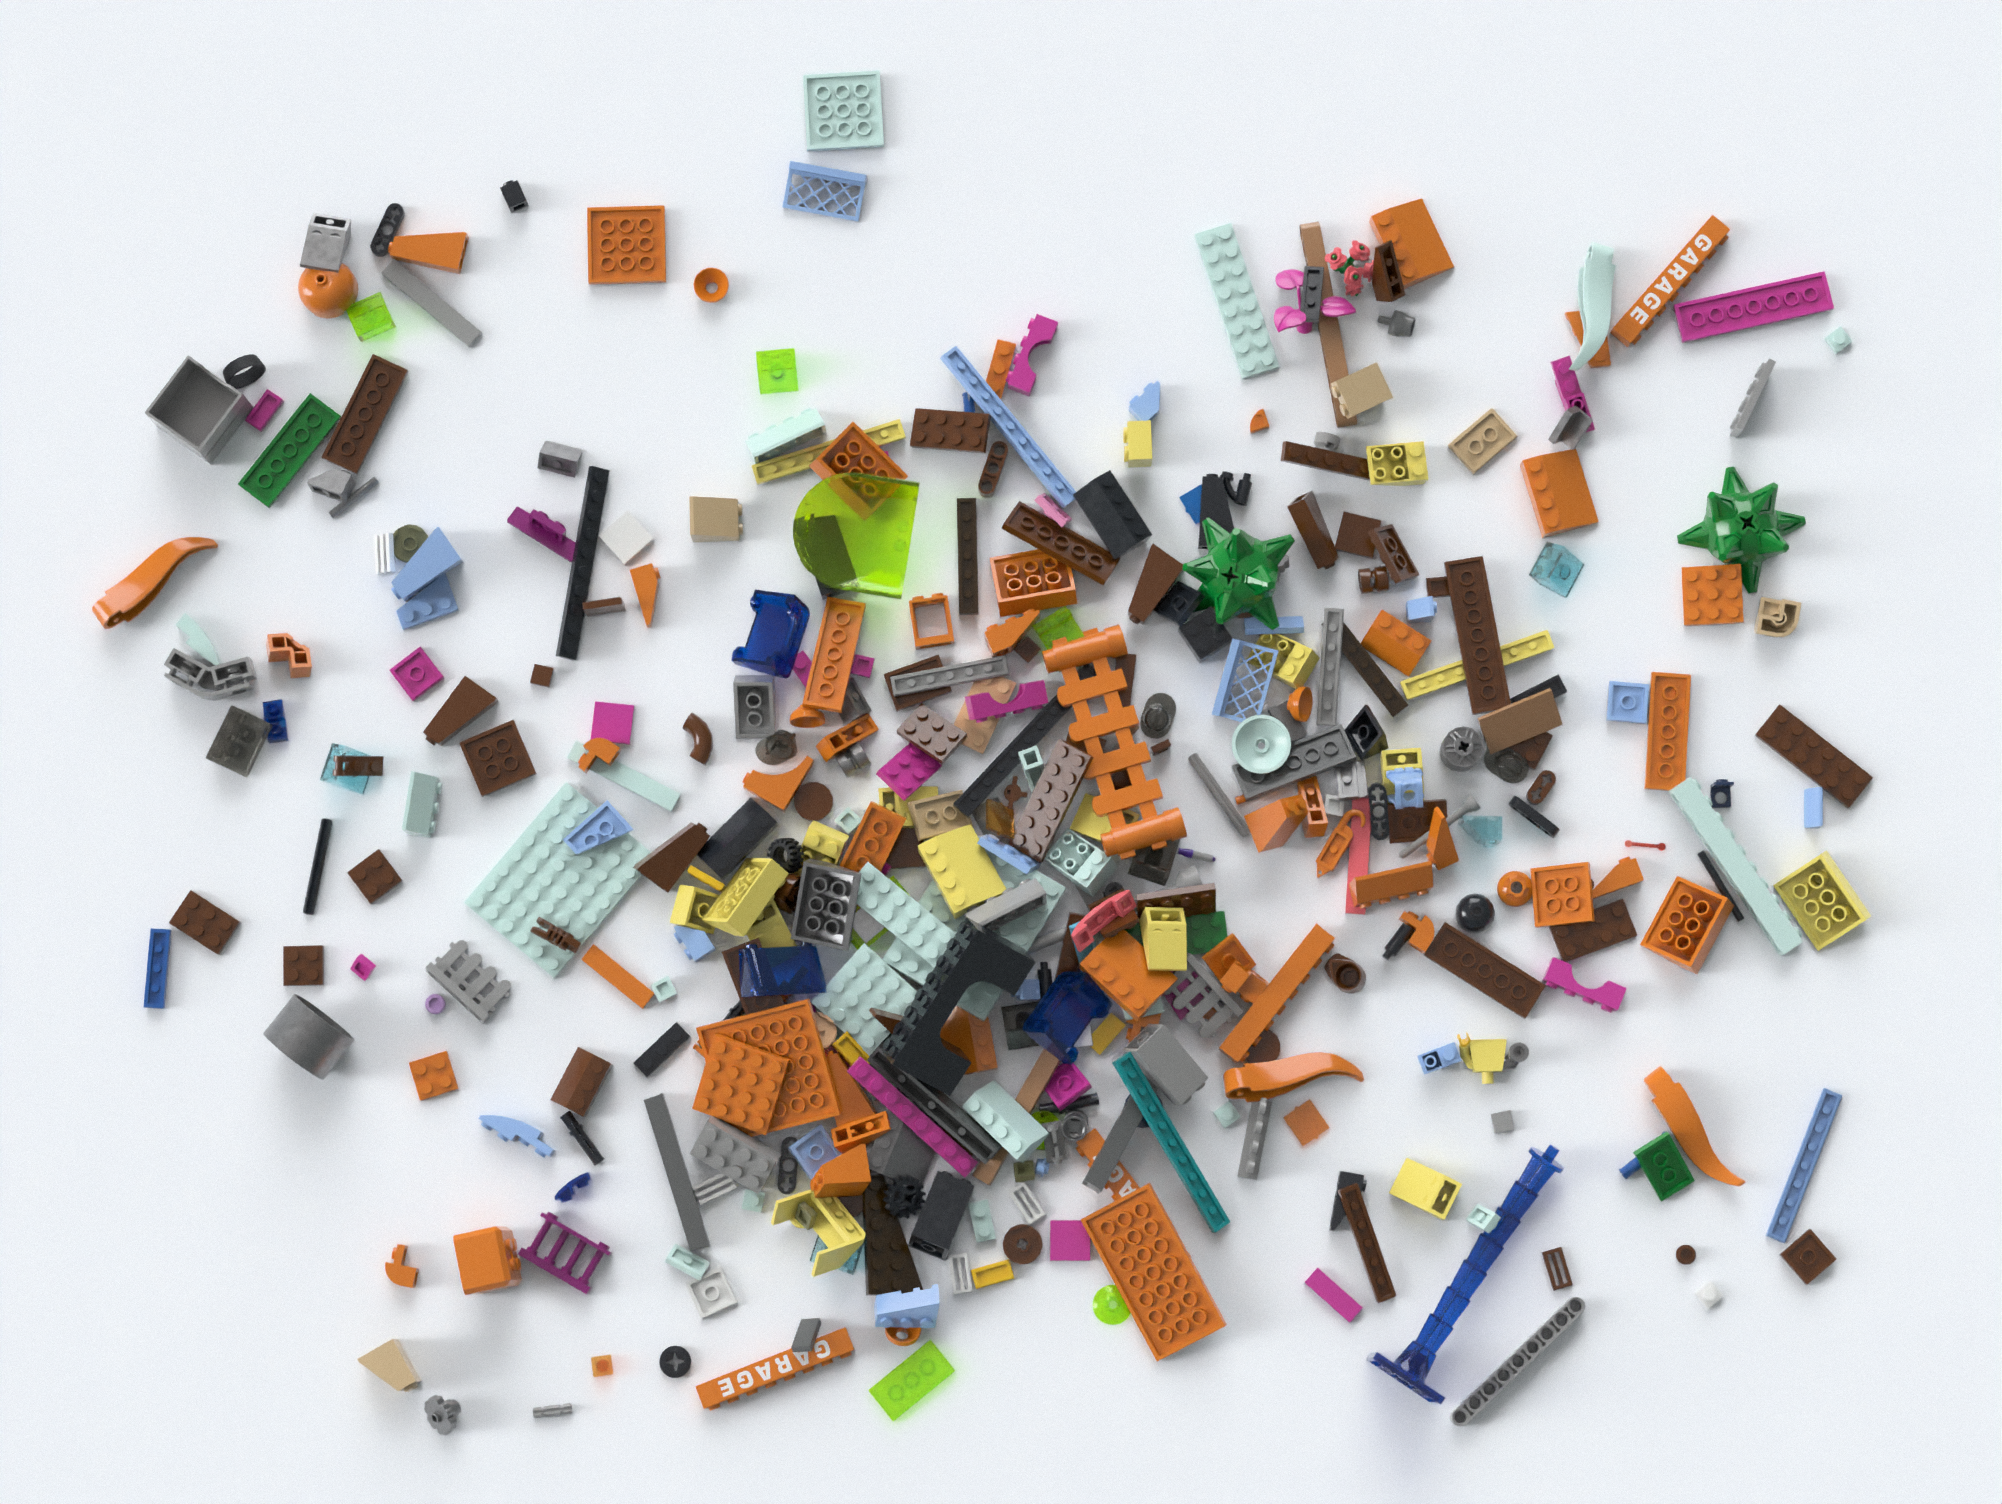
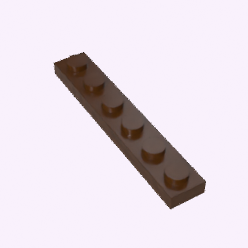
[1280,441,1370,481]
[1338,1183,1397,1303]

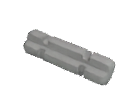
[533,1403,573,1418]

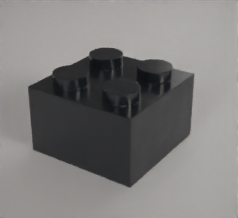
[1178,606,1233,664]

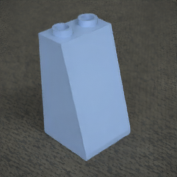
[391,526,463,601]

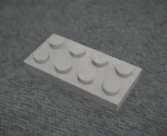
[1729,358,1776,438]

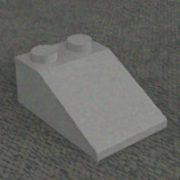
[733,675,775,739]

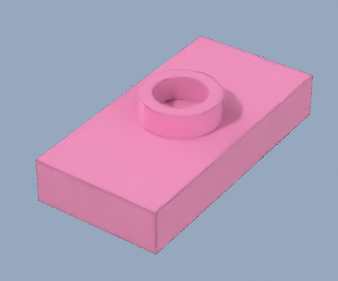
[1034,493,1072,527]

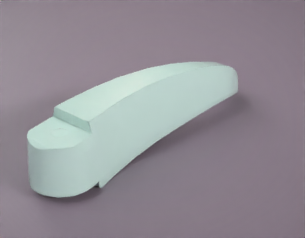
[1569,242,1616,371]

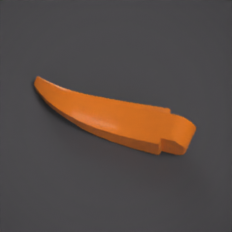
[92,537,218,629]
[1223,1052,1364,1103]
[1644,1066,1746,1187]

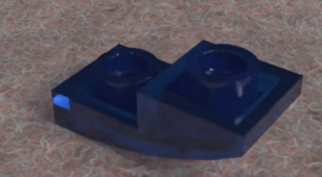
[262,699,289,744]
[554,1172,592,1203]

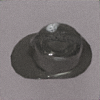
[1140,693,1176,739]
[755,730,798,765]
[1484,747,1529,783]

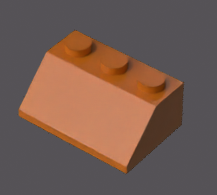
[1361,609,1432,677]

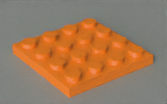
[587,205,666,285]
[692,1033,790,1135]

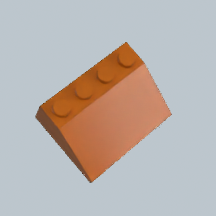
[1369,198,1454,289]
[809,422,908,521]
[1520,449,1599,539]
[989,549,1077,617]
[1640,876,1734,974]
[1079,930,1178,1022]
[940,1006,998,1076]

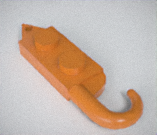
[1315,809,1366,878]

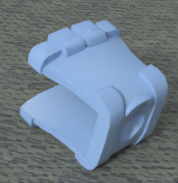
[1386,767,1424,809]

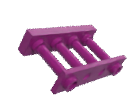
[518,1211,612,1295]

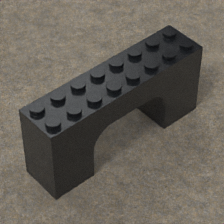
[882,917,1036,1096]

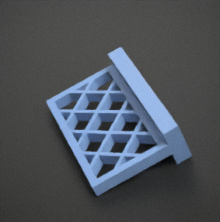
[782,161,867,222]
[1212,638,1279,722]

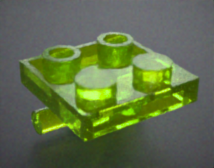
[1032,605,1084,650]

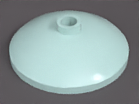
[1232,715,1291,774]

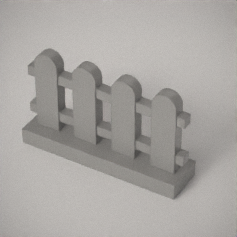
[425,940,511,1024]
[1164,952,1244,1038]
[1237,1097,1272,1180]

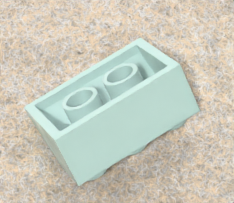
[402,771,442,838]

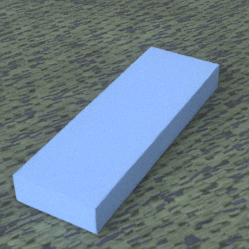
[1244,616,1304,635]

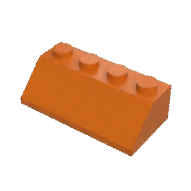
[1348,861,1433,909]

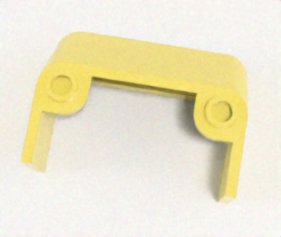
[771,1189,865,1277]

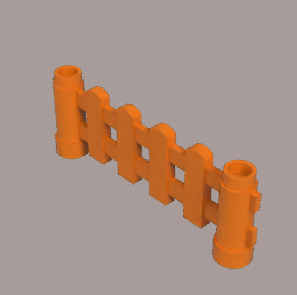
[1042,624,1187,860]

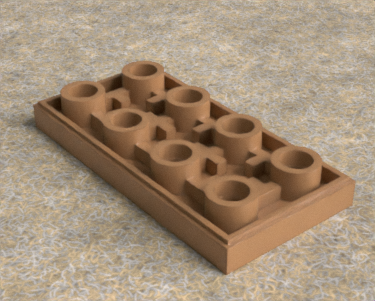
[1477,688,1563,754]

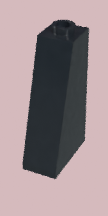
[1198,474,1234,549]

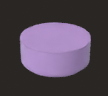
[425,994,446,1014]

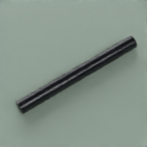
[1697,850,1744,922]

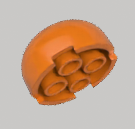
[298,263,359,319]

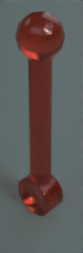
[1624,840,1666,851]

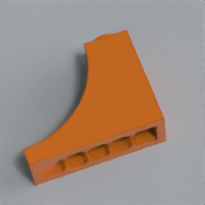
[742,756,815,813]

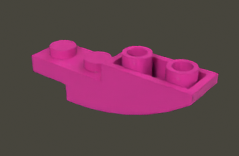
[1550,356,1595,433]

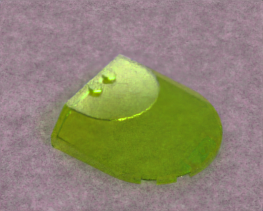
[793,472,920,599]

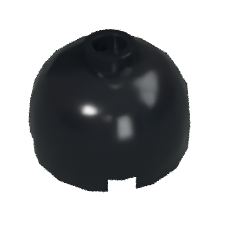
[1455,893,1495,933]

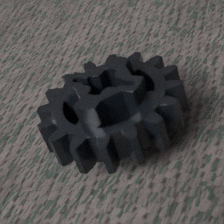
[883,1175,926,1219]

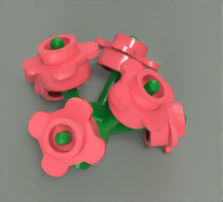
[1325,240,1374,297]

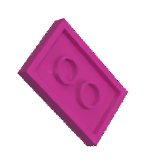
[876,743,942,801]

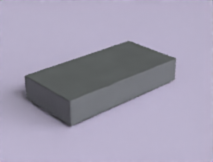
[791,1318,822,1352]

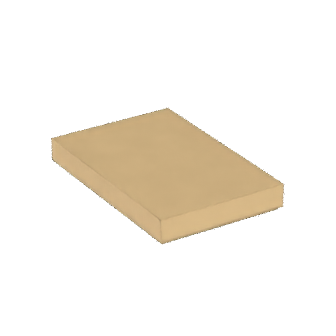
[1448,408,1518,475]
[907,790,973,841]

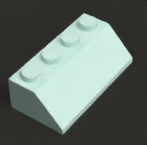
[745,408,827,464]
[962,1080,1050,1163]

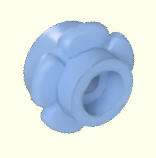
[1035,1158,1050,1177]

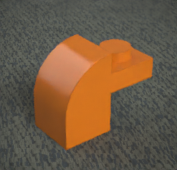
[578,738,622,774]
[1398,911,1435,954]
[1125,1013,1162,1044]
[385,1244,419,1288]

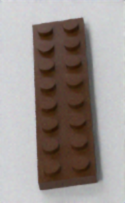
[1444,556,1511,715]

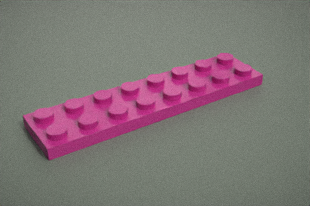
[1673,271,1834,343]

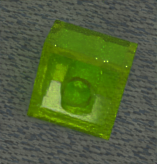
[346,291,396,342]
[756,348,799,395]

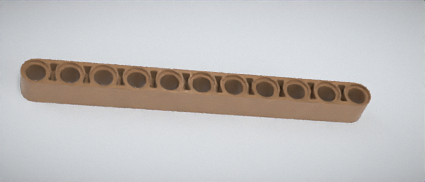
[1299,221,1357,428]

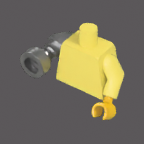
[1457,1032,1529,1084]

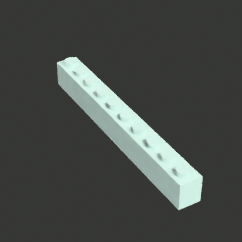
[1668,777,1803,956]

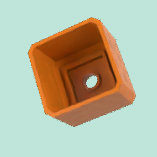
[453,1226,522,1295]

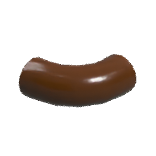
[682,712,713,766]

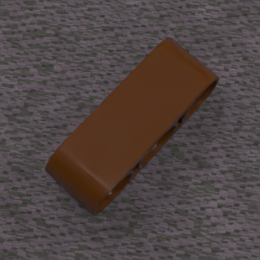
[978,441,1008,498]

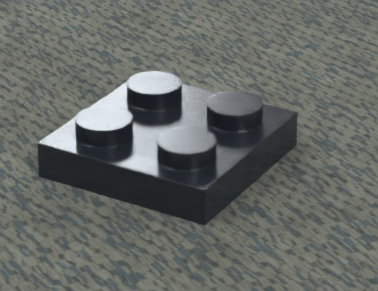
[1154,581,1205,627]

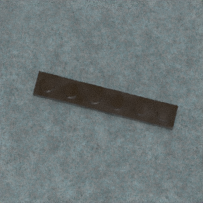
[957,498,979,615]
[1321,623,1409,717]

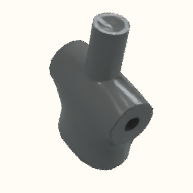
[1378,310,1416,337]

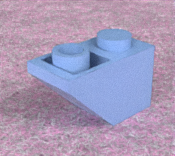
[1128,380,1160,421]
[1406,596,1437,623]
[673,925,716,962]
[1417,1042,1462,1075]

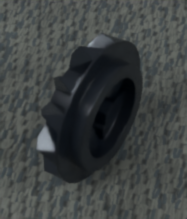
[659,1346,692,1378]

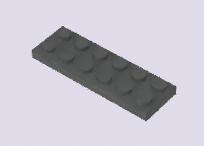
[1232,724,1357,802]

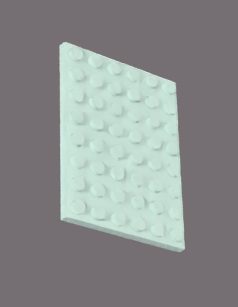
[464,782,651,978]
[882,837,1066,1022]

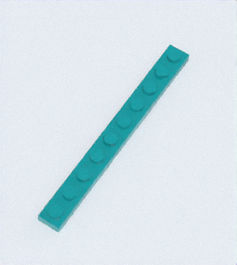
[1112,1052,1230,1233]

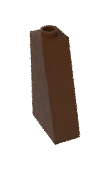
[1287,491,1339,570]
[1127,543,1183,625]
[423,676,499,746]
[633,822,710,893]

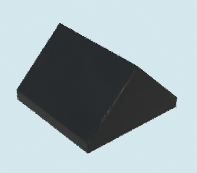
[1345,705,1389,760]

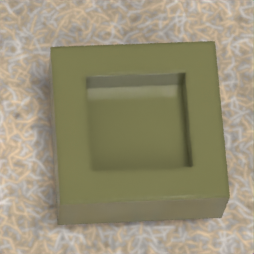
[1013,1160,1035,1183]
[795,1201,817,1230]

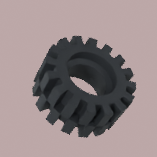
[767,838,804,874]

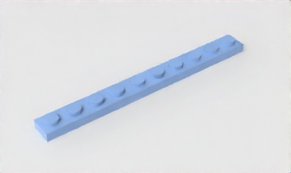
[940,346,1076,508]

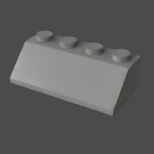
[965,878,1047,931]

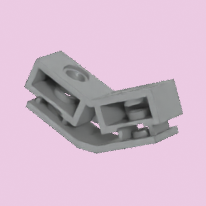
[164,648,257,700]

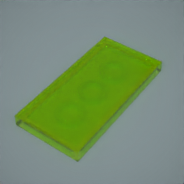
[868,1339,956,1422]

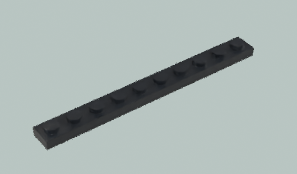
[555,466,610,661]
[953,664,1096,818]

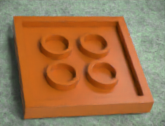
[1681,564,1744,626]
[1530,862,1595,928]

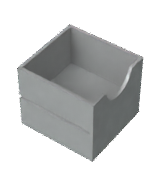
[144,355,254,465]

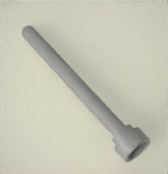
[1399,795,1481,859]

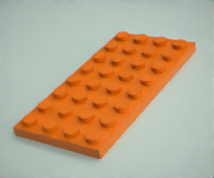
[1081,1183,1227,1361]

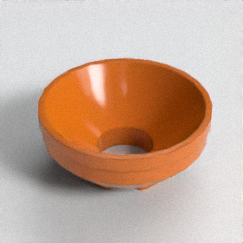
[693,267,729,303]
[1287,686,1313,722]
[790,704,825,728]
[1497,871,1532,907]
[885,1327,921,1346]

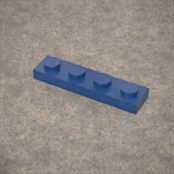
[143,928,172,1009]

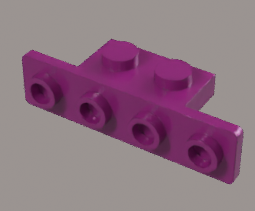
[507,506,576,562]

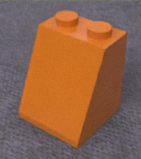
[1244,794,1309,853]
[810,1144,871,1198]

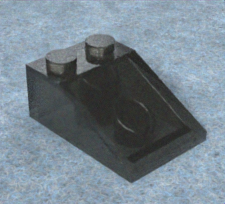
[1127,839,1180,886]

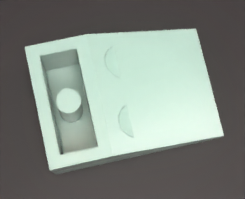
[1044,828,1117,897]

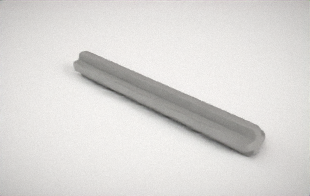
[1188,753,1250,837]

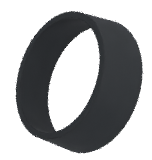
[223,354,266,389]

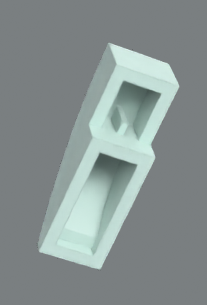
[175,613,221,666]

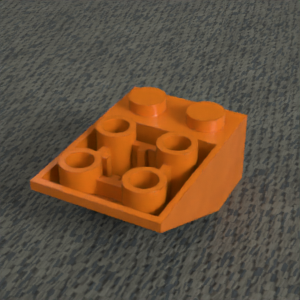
[984,609,1040,657]

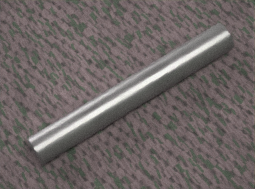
[328,476,379,518]

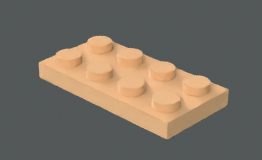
[954,677,1017,754]

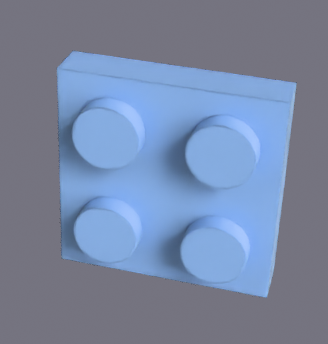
[1606,681,1649,724]
[788,1124,841,1180]

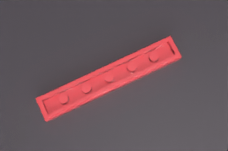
[1345,798,1370,915]

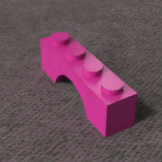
[1006,314,1058,397]
[965,680,1049,723]
[1542,957,1627,1013]

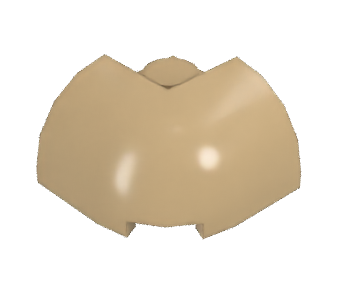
[1754,597,1802,637]

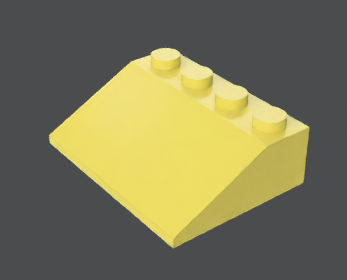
[918,824,1006,919]
[1773,850,1871,951]
[702,858,789,937]

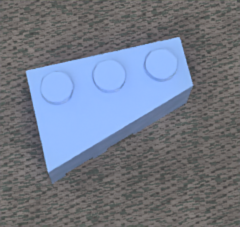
[874,1284,940,1328]

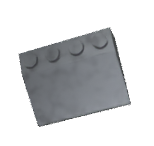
[791,859,862,951]
[868,1097,944,1186]

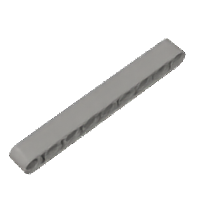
[1450,1297,1586,1426]

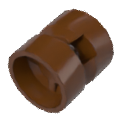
[1358,566,1389,594]

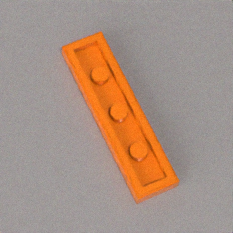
[581,944,655,1009]

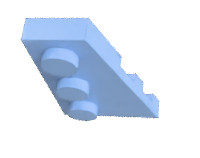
[396,573,459,630]
[563,800,634,855]
[977,834,1042,874]

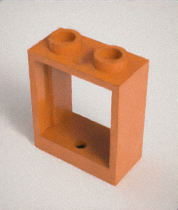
[909,593,955,650]

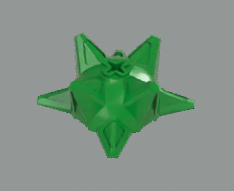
[1677,467,1806,594]
[1182,517,1295,630]

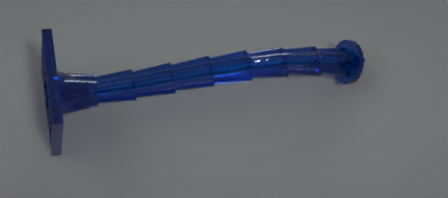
[1366,1144,1564,1405]

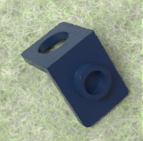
[1710,779,1734,808]

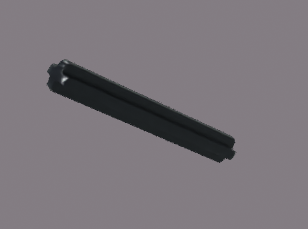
[303,818,332,915]

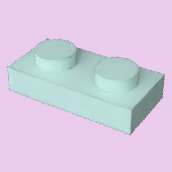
[968,1199,996,1243]
[1466,1204,1501,1233]
[665,1244,710,1281]

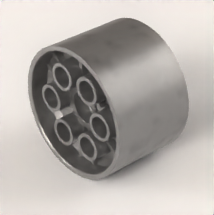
[263,994,355,1080]

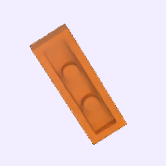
[986,339,1016,399]

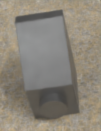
[307,469,356,503]

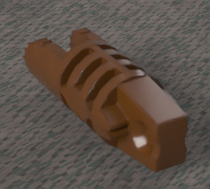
[530,917,581,953]

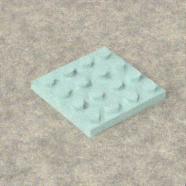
[803,70,884,152]
[811,943,917,1056]

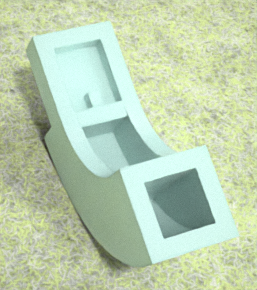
[1018,745,1044,794]

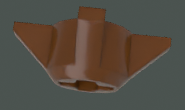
[1004,776,1028,809]

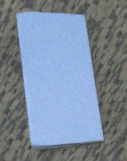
[1804,787,1823,829]

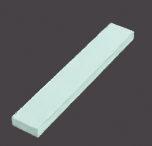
[567,740,681,812]

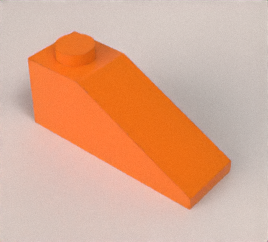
[630,563,661,628]
[815,713,879,762]
[1297,776,1328,838]
[1426,807,1459,870]
[1592,856,1644,899]
[831,1111,891,1154]

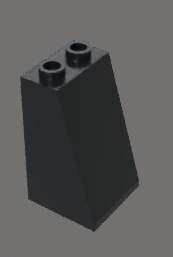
[908,1171,975,1261]

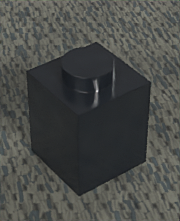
[500,180,529,213]

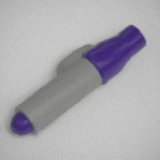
[1177,848,1216,863]

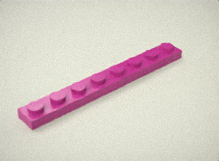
[847,1057,978,1178]

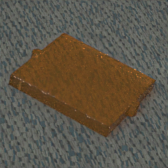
[986,799,1014,840]
[1283,1099,1330,1146]

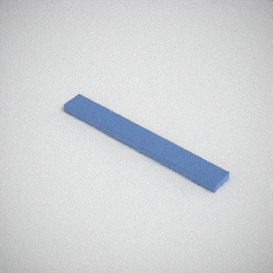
[1765,1088,1843,1243]

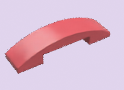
[1071,890,1137,952]

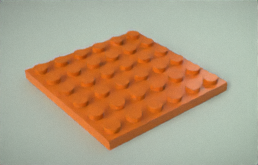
[696,998,842,1137]

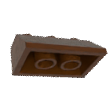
[550,1047,613,1118]

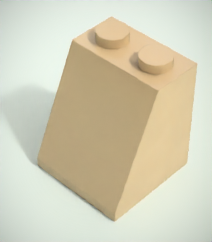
[1331,362,1393,419]
[689,496,743,542]
[357,1339,421,1393]

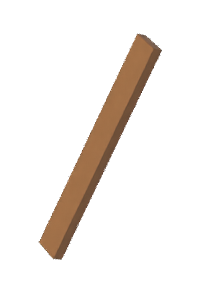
[972,1036,1069,1186]

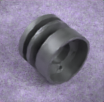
[1439,726,1484,772]

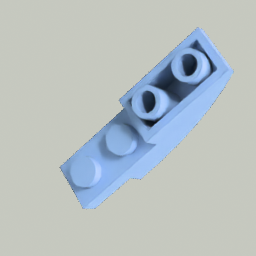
[478,1115,555,1158]

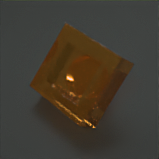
[591,1354,614,1377]

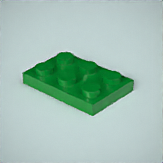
[1633,1131,1695,1202]

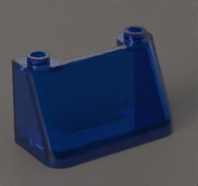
[731,589,810,679]
[739,942,827,997]
[1023,971,1113,1065]

